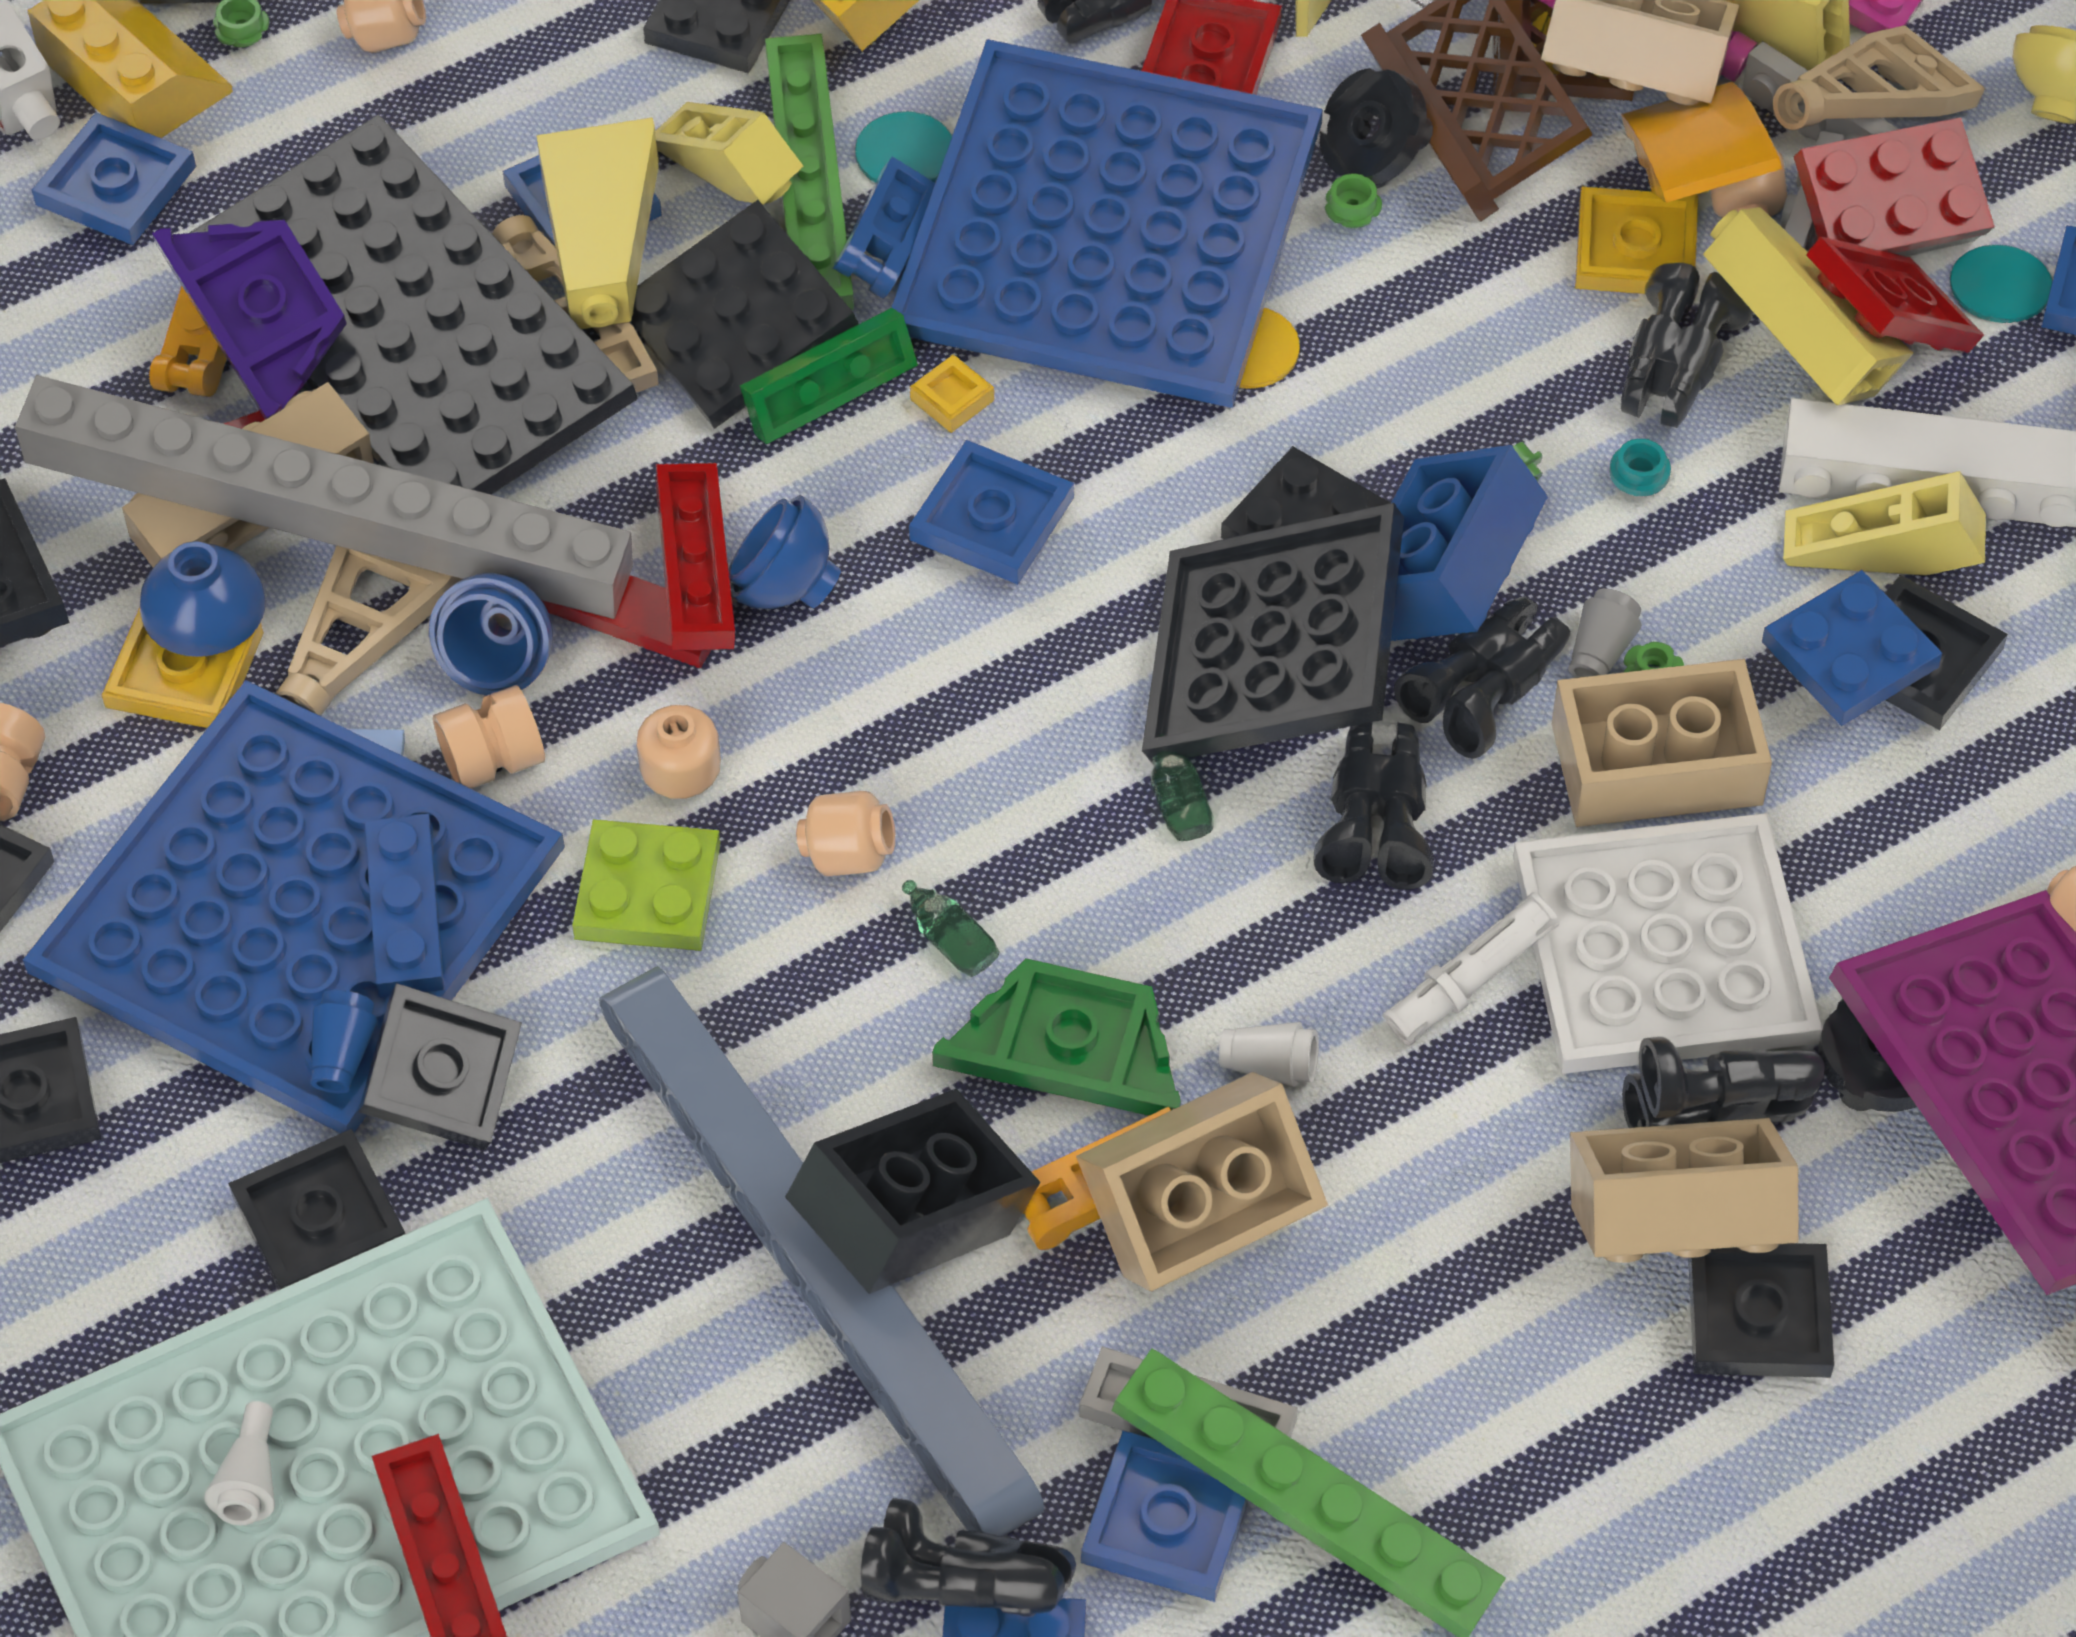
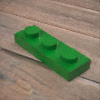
[740,307,918,444]

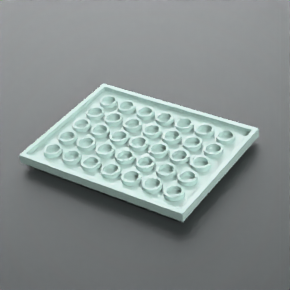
[0,1198,660,1637]

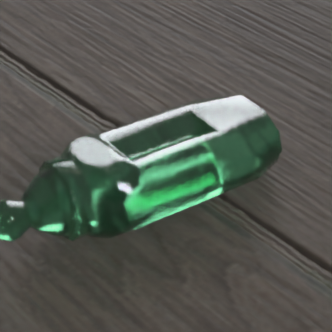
[1150,733,1214,841]
[902,880,1000,977]

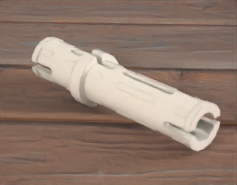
[1383,892,1560,1047]

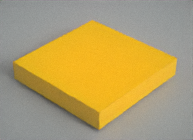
[1575,186,1698,294]
[102,607,264,728]

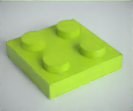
[572,819,720,951]

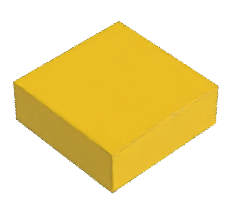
[910,354,995,433]

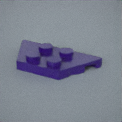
[152,220,347,420]

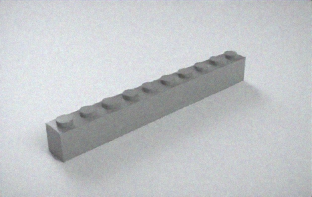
[15,375,633,619]

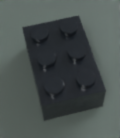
[785,1088,1040,1294]

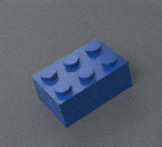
[1391,445,1548,641]

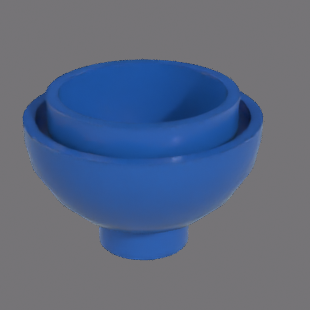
[728,495,841,609]
[140,541,266,657]
[429,573,553,696]

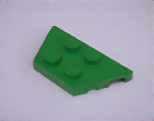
[932,958,1181,1116]

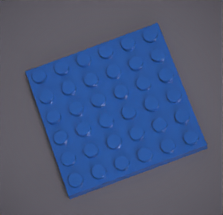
[892,39,1323,408]
[23,680,565,1134]

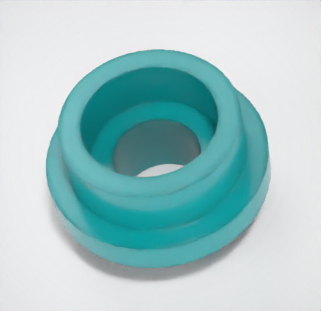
[1609,438,1671,497]

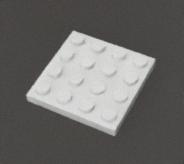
[1513,813,1823,1074]

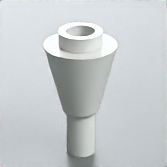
[205,1401,275,1525]

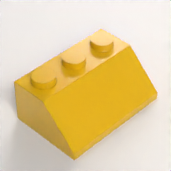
[27,0,233,138]

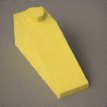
[655,102,803,205]
[1783,471,1986,576]

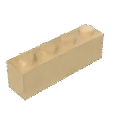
[122,382,374,568]

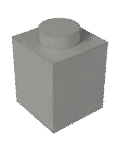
[737,1542,851,1637]

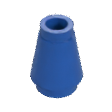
[310,990,378,1094]

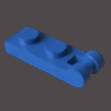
[833,156,935,300]

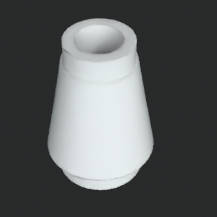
[1219,1022,1319,1087]

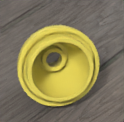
[2012,25,2076,124]

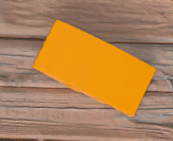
[1621,82,1782,203]

